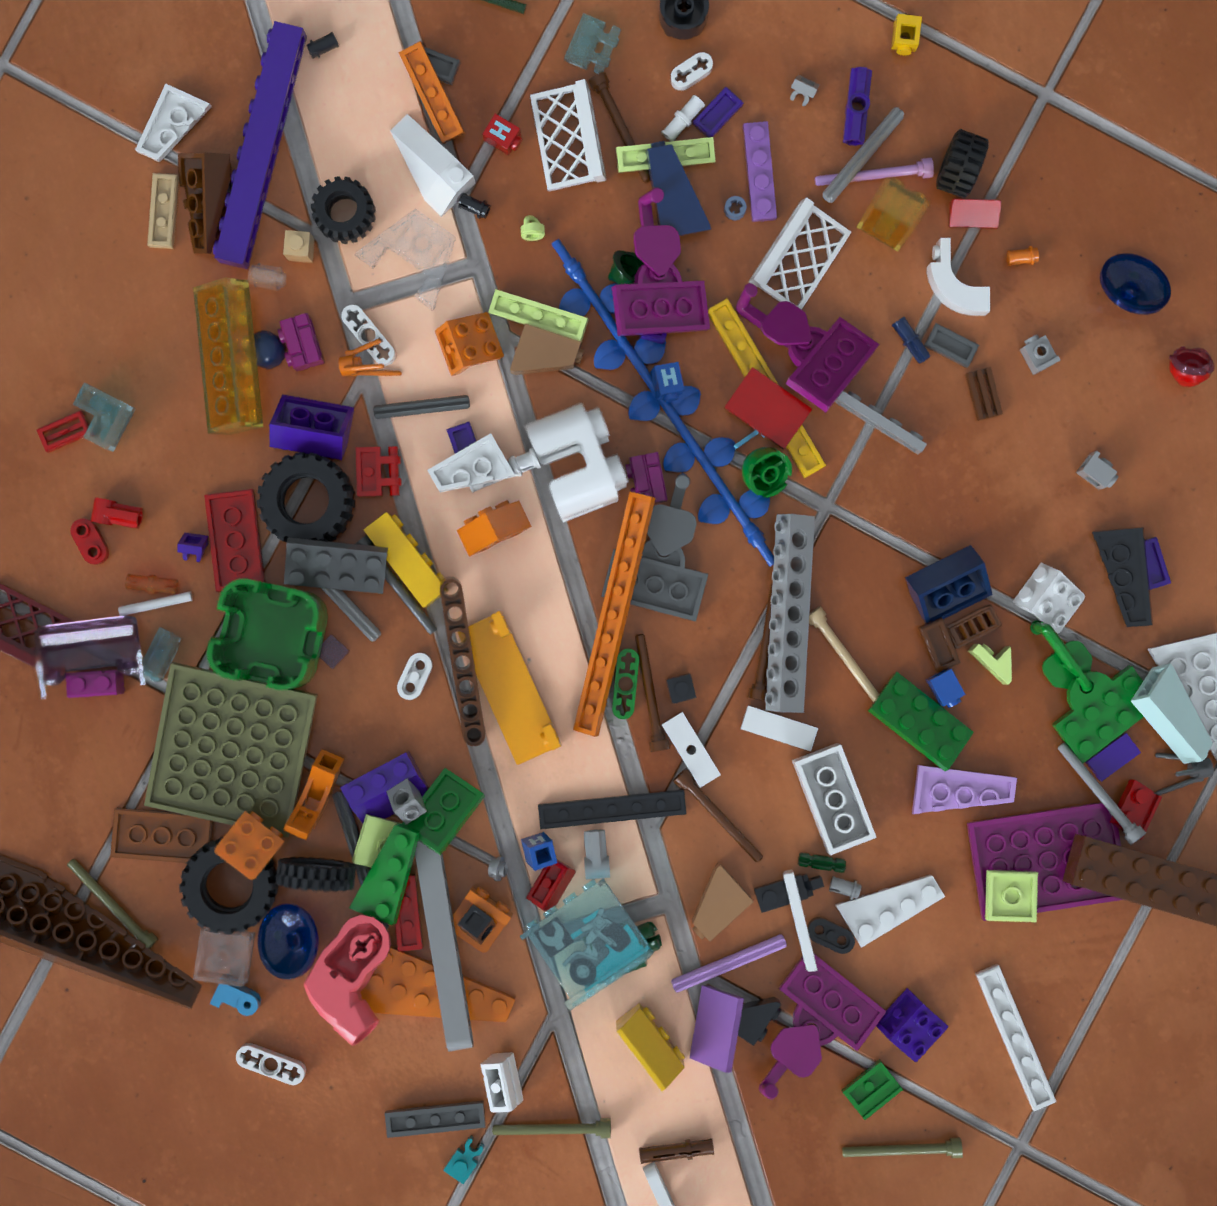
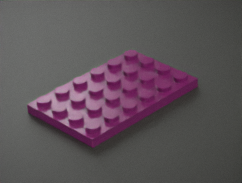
[967,802,1123,921]

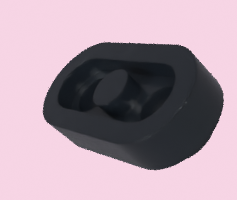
[807,917,855,954]

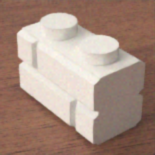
[481,1052,524,1112]

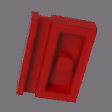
[1110,779,1162,840]

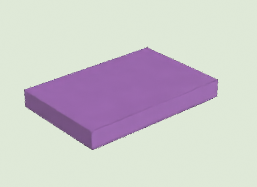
[690,985,744,1073]

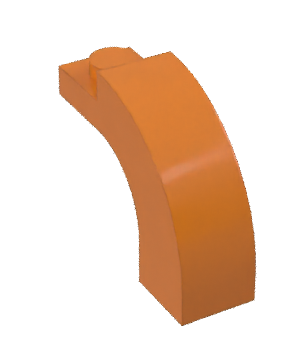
[284,749,344,840]

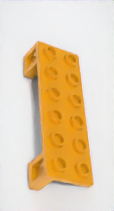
[458,611,562,765]

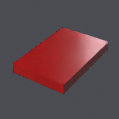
[724,367,812,450]

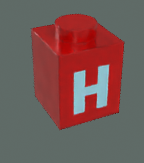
[482,113,522,156]

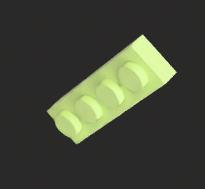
[616,137,716,173]
[488,289,589,342]

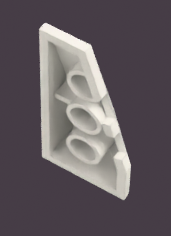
[390,114,476,217]

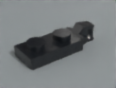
[754,874,824,913]

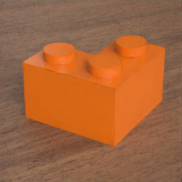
[457,500,532,557]

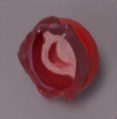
[1169,346,1215,387]

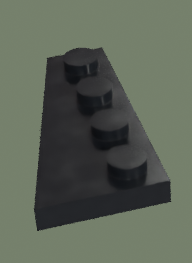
[1092,527,1153,627]

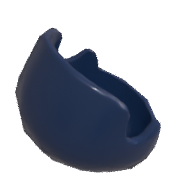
[245,330,286,369]

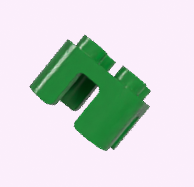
[207,579,328,690]

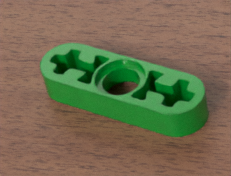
[612,649,639,719]

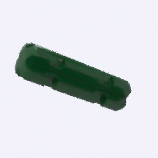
[797,852,846,873]

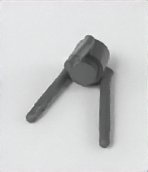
[1155,753,1214,795]

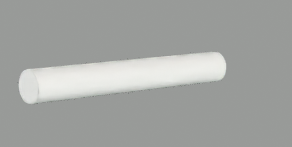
[118,591,193,616]

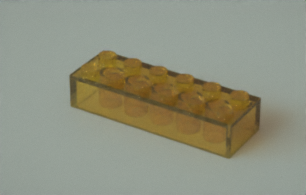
[193,277,263,435]

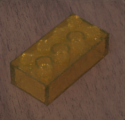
[857,177,930,252]

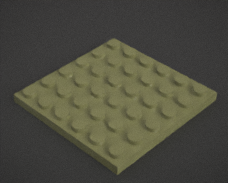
[144,662,318,838]

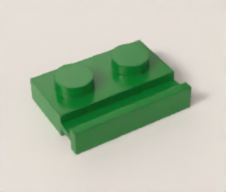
[842,1059,903,1120]

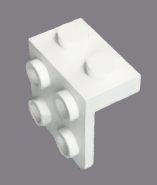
[1012,563,1085,634]

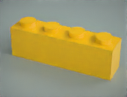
[364,512,449,608]

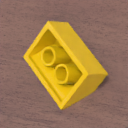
[616,1003,685,1092]

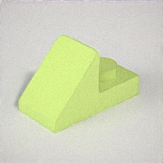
[968,644,1012,685]

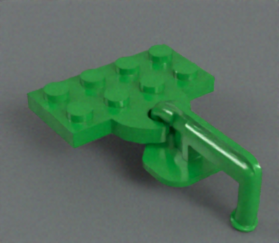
[1030,620,1144,764]

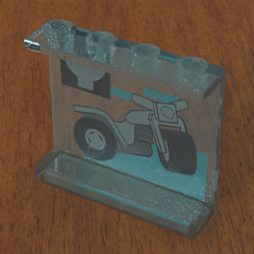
[520,878,654,1011]

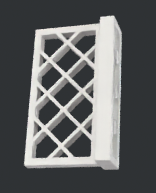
[530,79,607,191]
[748,197,851,310]

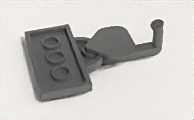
[601,473,708,622]

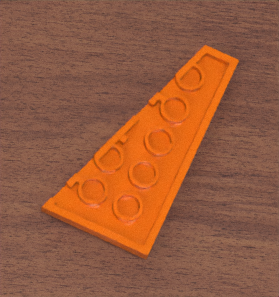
[360,946,516,1022]

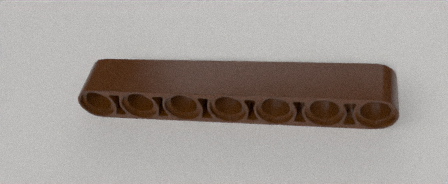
[440,576,485,746]

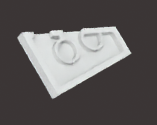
[135,84,212,162]
[427,433,516,493]

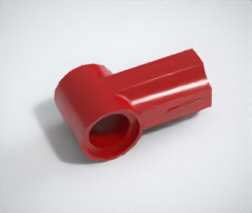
[90,497,143,529]

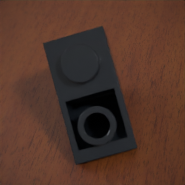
[738,997,781,1046]

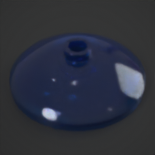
[1100,253,1171,315]
[257,904,319,979]

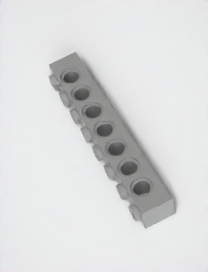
[765,514,815,713]

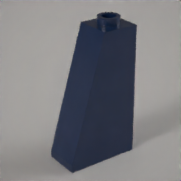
[646,141,711,236]

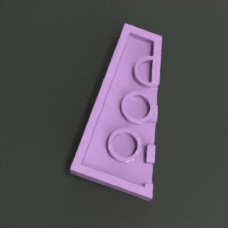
[912,765,1017,814]

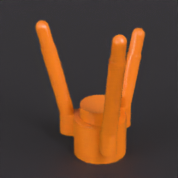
[338,339,402,377]

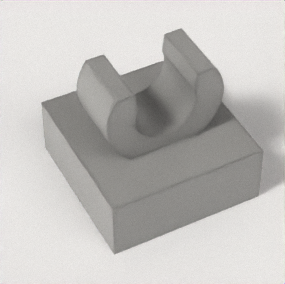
[790,74,820,106]

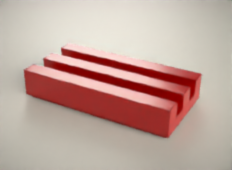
[36,410,93,453]

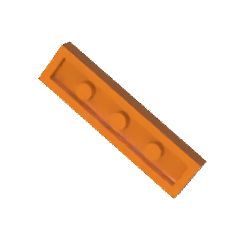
[398,41,465,144]

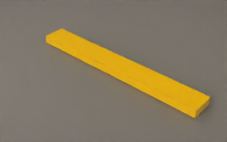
[708,298,826,479]

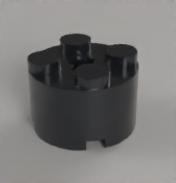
[659,0,709,40]

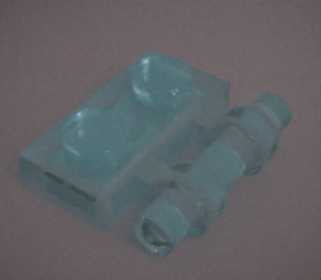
[564,13,621,74]

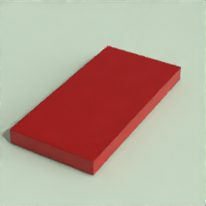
[204,489,266,592]

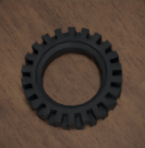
[276,857,356,892]

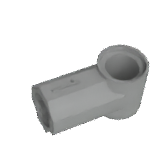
[584,829,610,879]

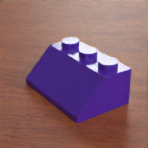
[269,394,354,460]
[340,751,429,823]

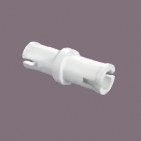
[661,95,705,141]

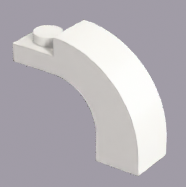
[927,238,990,316]

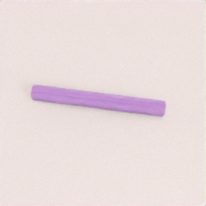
[671,934,787,992]

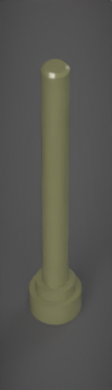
[67,859,158,949]
[492,1118,611,1139]
[842,1137,963,1158]

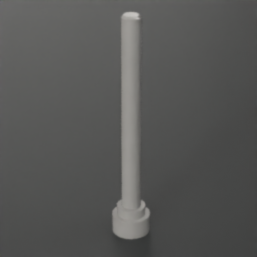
[1058,743,1146,845]

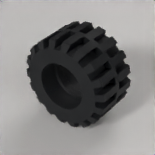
[936,129,989,199]
[311,176,376,244]

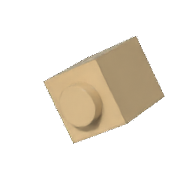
[283,230,315,263]

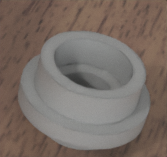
[488,856,508,881]

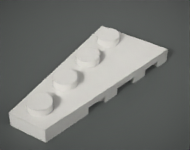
[835,874,945,948]

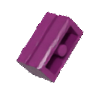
[277,313,325,371]
[625,452,668,504]
[66,670,125,698]

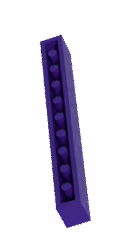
[213,21,307,270]

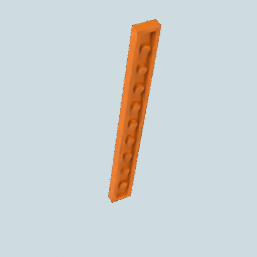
[573,491,656,737]

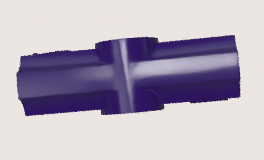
[843,67,872,146]

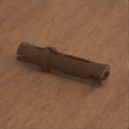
[639,1138,714,1164]

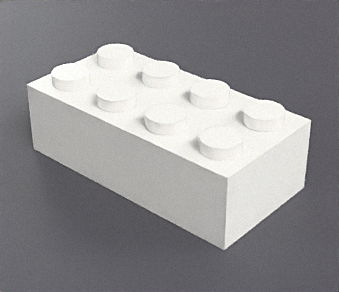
[792,743,877,855]

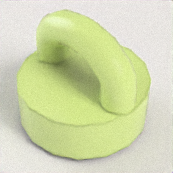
[521,215,545,241]

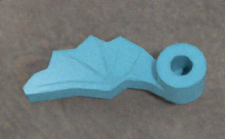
[734,430,764,449]

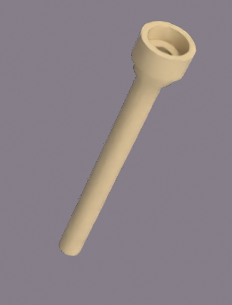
[809,606,879,702]

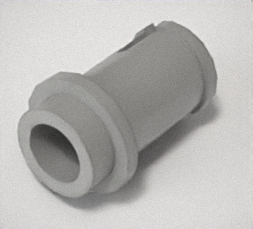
[829,876,861,900]

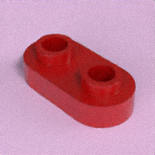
[70,518,109,565]

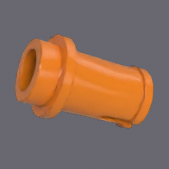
[1006,246,1039,266]

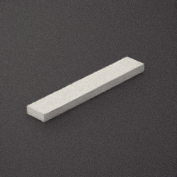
[975,964,1056,1111]

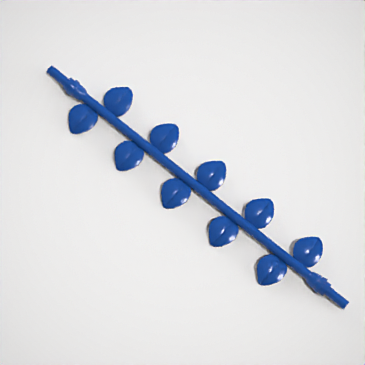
[551,239,774,567]

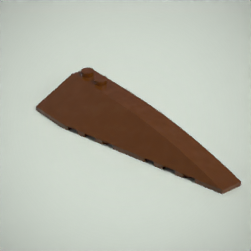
[0,855,202,1009]

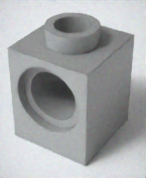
[387,779,427,824]

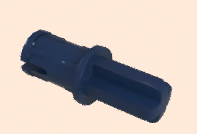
[892,316,930,364]

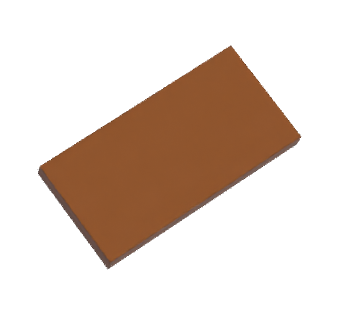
[110,807,213,863]

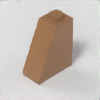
[510,323,584,375]
[692,862,754,942]

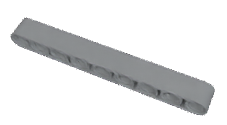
[415,841,474,1052]

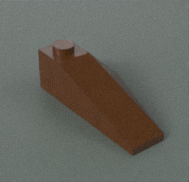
[178,153,232,254]

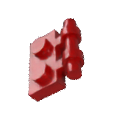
[355,446,402,497]

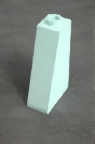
[1131,663,1213,764]

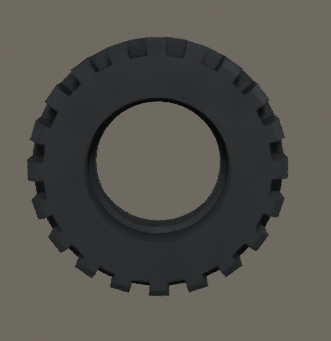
[257,452,355,543]
[179,837,279,935]

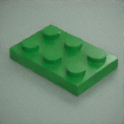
[402,768,485,856]

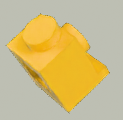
[891,14,922,56]

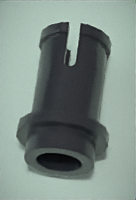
[306,32,339,59]
[458,193,491,219]

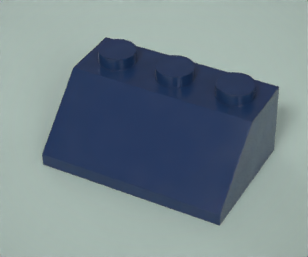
[905,545,993,624]

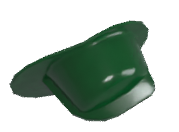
[608,250,644,285]

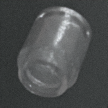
[248,263,287,291]

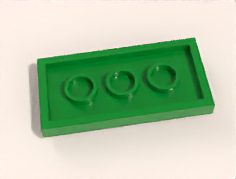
[868,672,974,771]

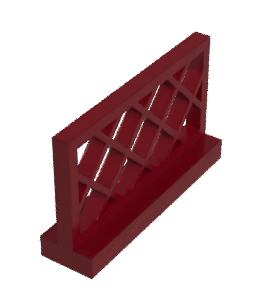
[0,584,83,678]

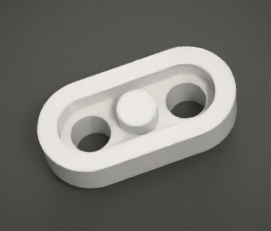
[397,653,433,700]

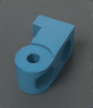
[210,977,261,1016]

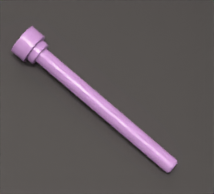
[815,158,934,186]

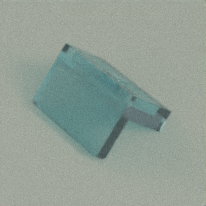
[137,627,183,682]

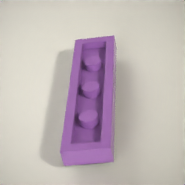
[743,121,777,222]

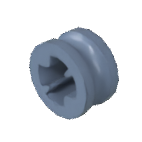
[724,196,747,220]

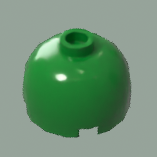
[742,447,792,498]

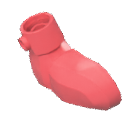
[304,915,391,1046]

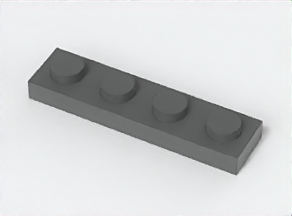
[385,1100,486,1138]

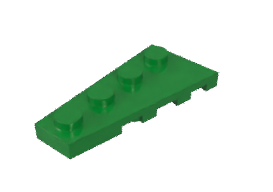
[349,823,421,926]

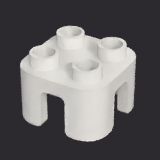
[525,403,628,523]

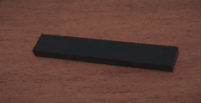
[538,789,687,829]

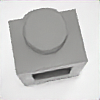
[1020,334,1061,375]
[1076,451,1119,490]

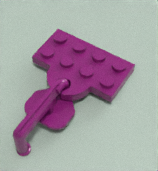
[612,188,710,336]
[736,283,880,412]
[759,953,887,1099]

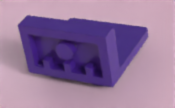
[876,988,948,1062]

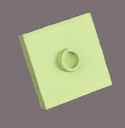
[352,814,402,867]
[985,870,1038,922]

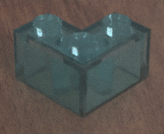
[73,382,136,452]

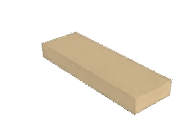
[147,173,179,249]

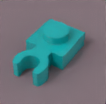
[443,1136,484,1185]

